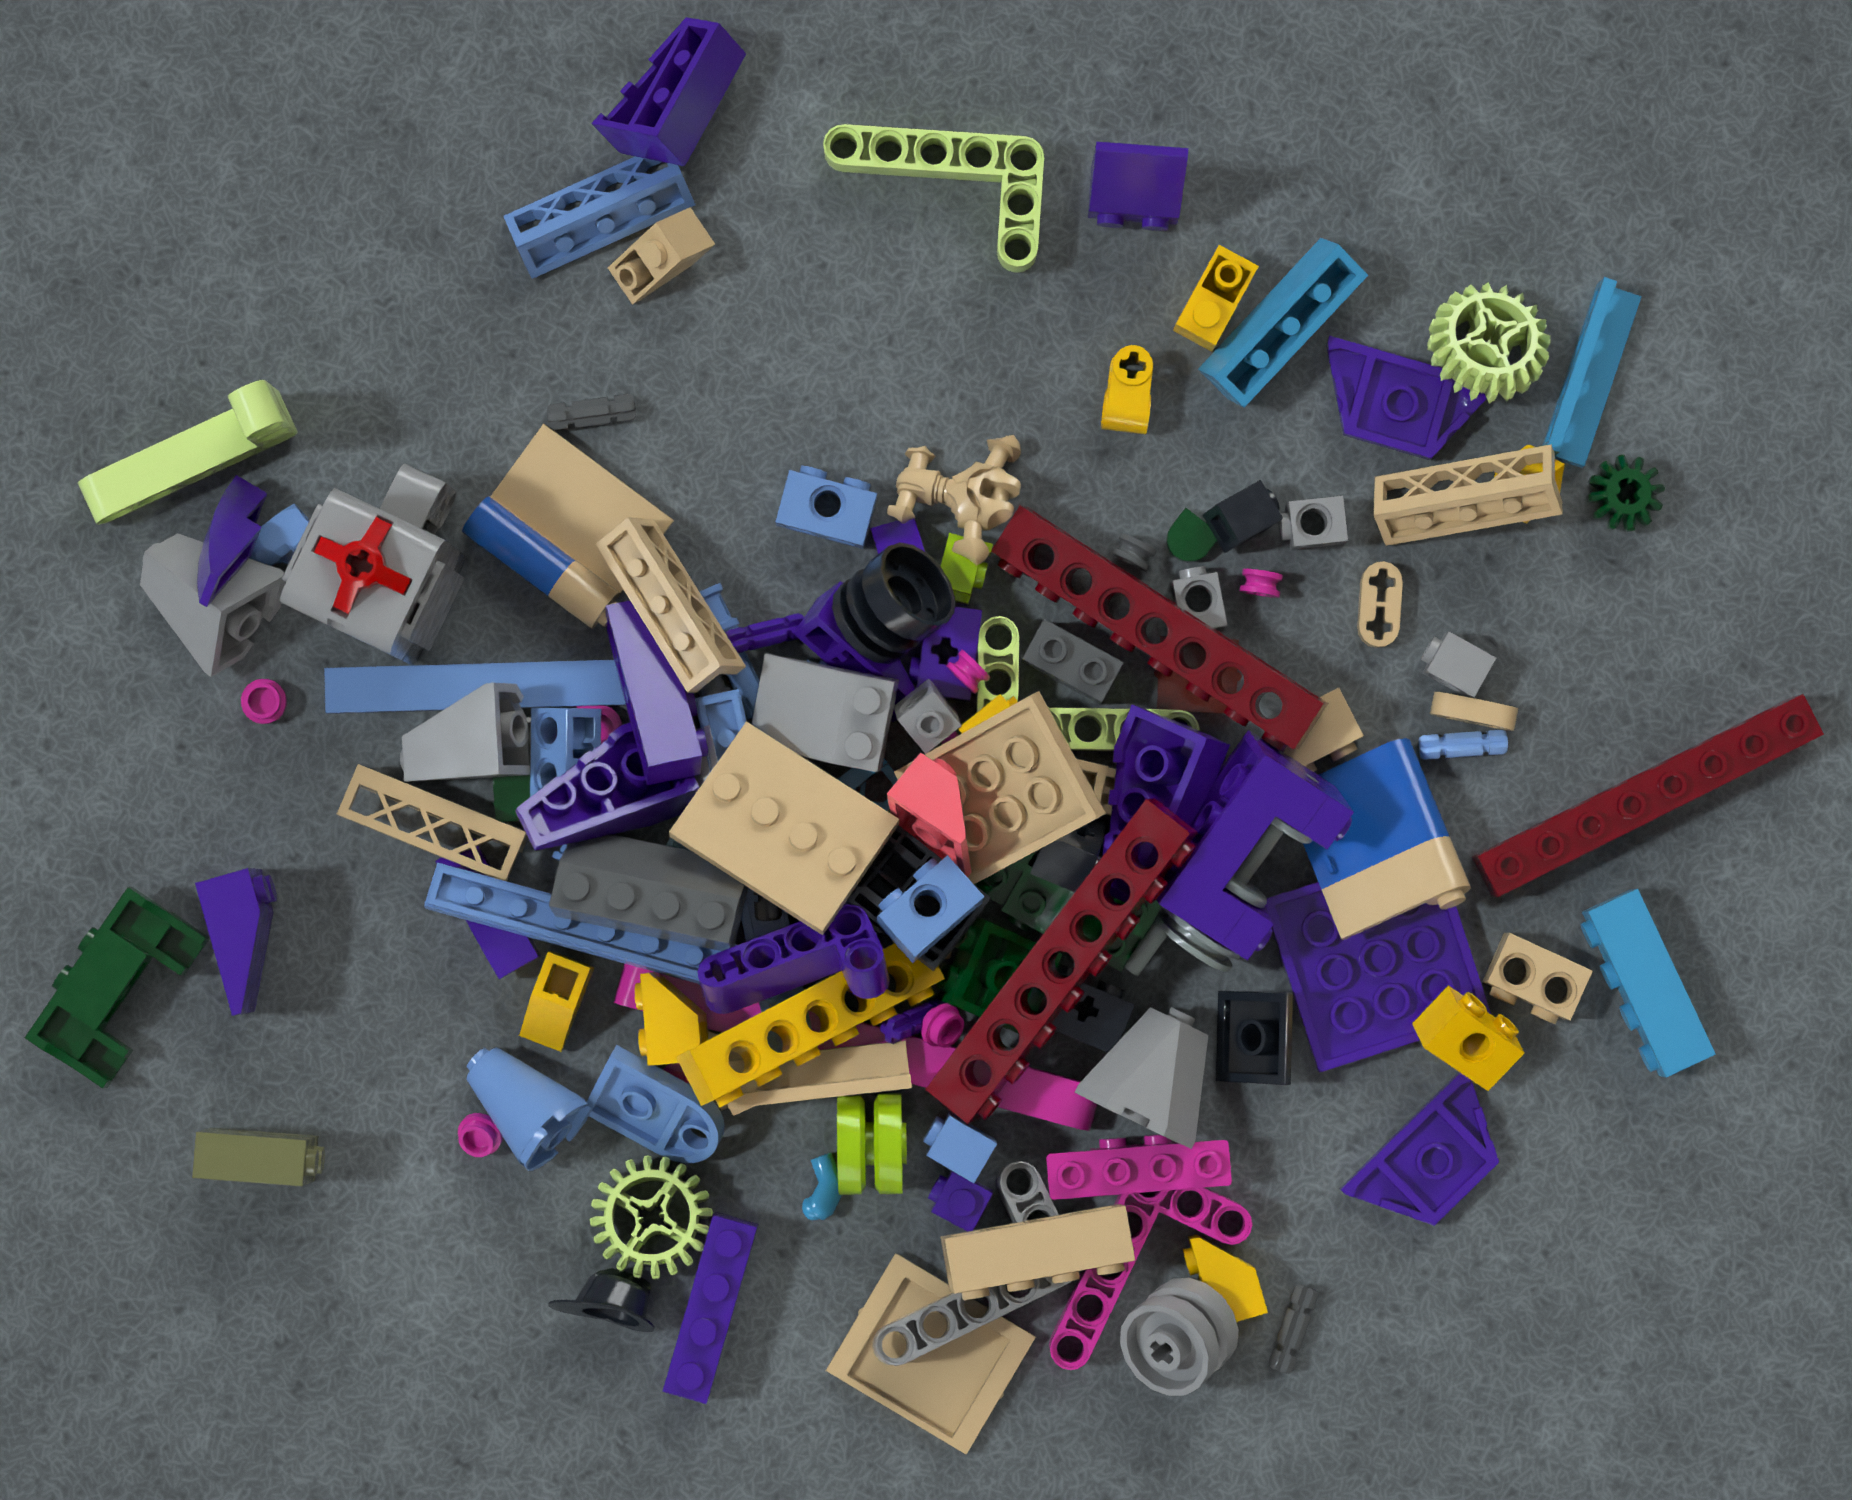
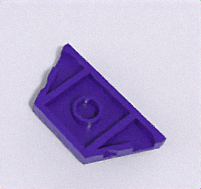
[1326,336,1487,460]
[1339,1072,1499,1226]

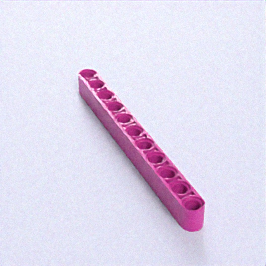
[614,964,1097,1131]

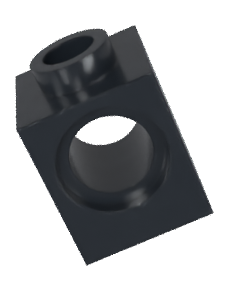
[1202,480,1283,553]

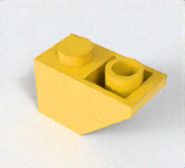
[1173,245,1259,352]
[519,951,595,1052]
[635,972,709,1066]
[1183,1234,1268,1322]

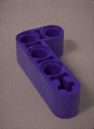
[697,904,890,1014]

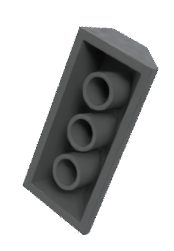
[549,835,748,951]

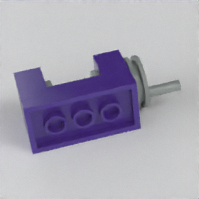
[1124,730,1354,976]

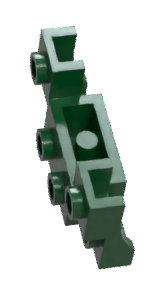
[974,852,1162,972]
[24,887,210,1089]

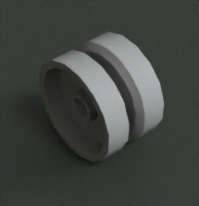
[1120,1278,1239,1396]

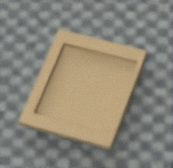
[826,1253,1036,1454]

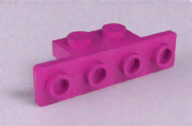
[1046,1134,1232,1200]

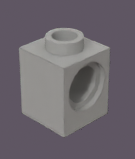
[1279,496,1348,550]
[1171,566,1227,629]
[1421,631,1496,698]
[894,679,961,754]

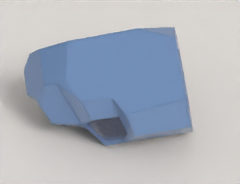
[250,504,310,566]

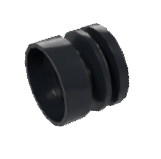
[832,542,955,664]

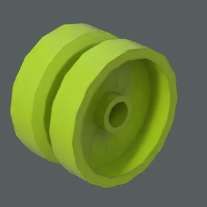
[837,1093,907,1195]

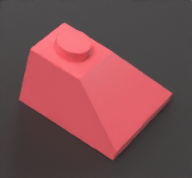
[887,753,972,877]

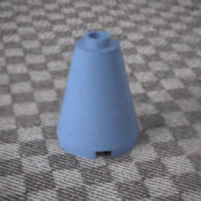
[466,1047,591,1171]

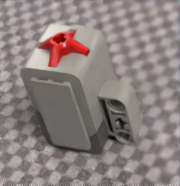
[280,463,466,666]

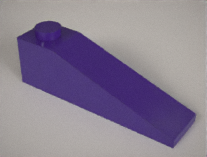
[1103,705,1230,908]
[516,723,700,851]

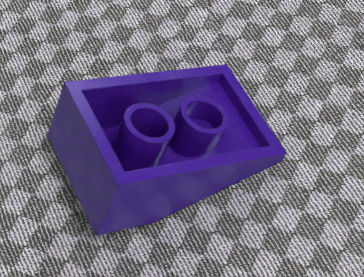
[1088,141,1189,231]
[195,868,277,1016]

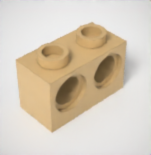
[1482,933,1593,1024]

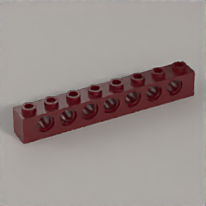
[991,505,1329,752]
[1472,694,1824,897]
[925,798,1198,1124]

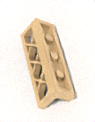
[1374,444,1563,546]
[595,517,746,693]
[337,764,528,881]
[728,1040,912,1109]

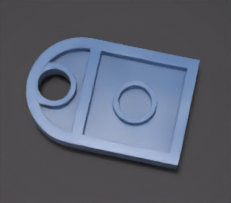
[587,1045,725,1163]

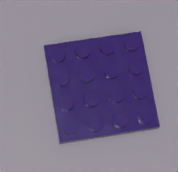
[1265,882,1491,1073]

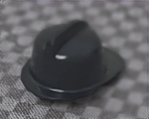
[548,1268,655,1332]

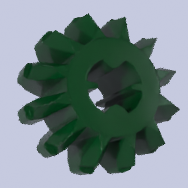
[1586,455,1665,532]

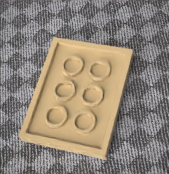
[894,691,1106,884]
[669,721,899,935]

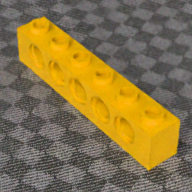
[676,943,945,1108]

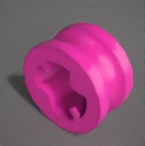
[1239,569,1283,598]
[946,650,991,694]

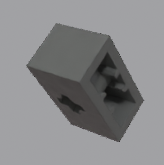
[1021,619,1124,705]

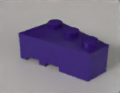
[591,17,746,166]

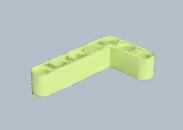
[823,124,1044,273]
[78,380,297,525]
[977,616,1200,751]

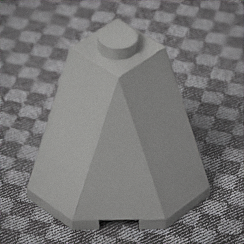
[140,533,285,677]
[400,683,531,782]
[1075,1007,1208,1149]

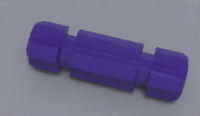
[725,613,804,653]
[880,997,946,1044]

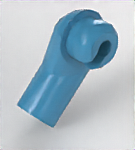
[802,1152,842,1221]

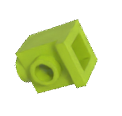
[941,533,993,605]

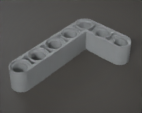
[872,1161,1071,1366]

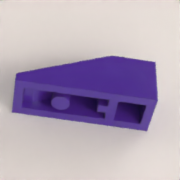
[793,581,915,722]

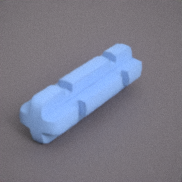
[1418,730,1508,760]

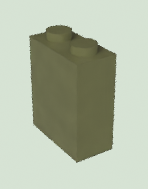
[192,1128,325,1186]

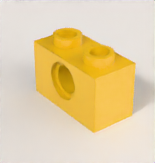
[1412,985,1525,1091]

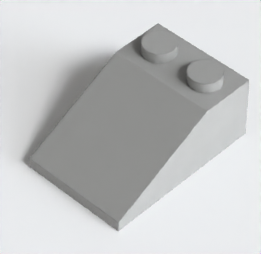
[751,653,899,772]

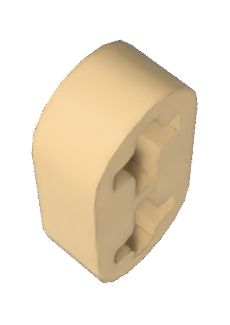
[1357,561,1403,648]
[1430,692,1518,731]

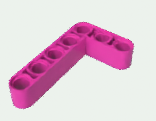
[1049,1187,1252,1370]

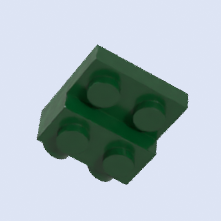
[936,917,1062,1034]

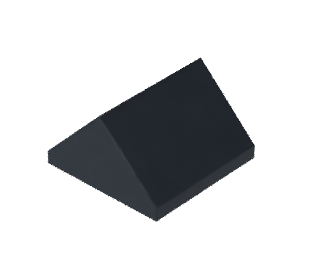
[1216,991,1293,1085]

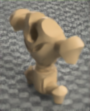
[887,435,1021,566]

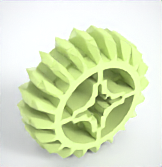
[1427,282,1550,404]
[590,1155,713,1280]

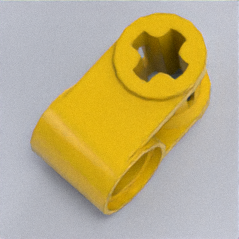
[1101,345,1153,434]

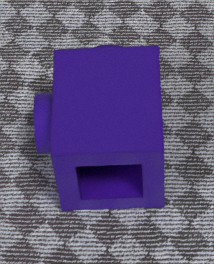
[928,1170,993,1232]

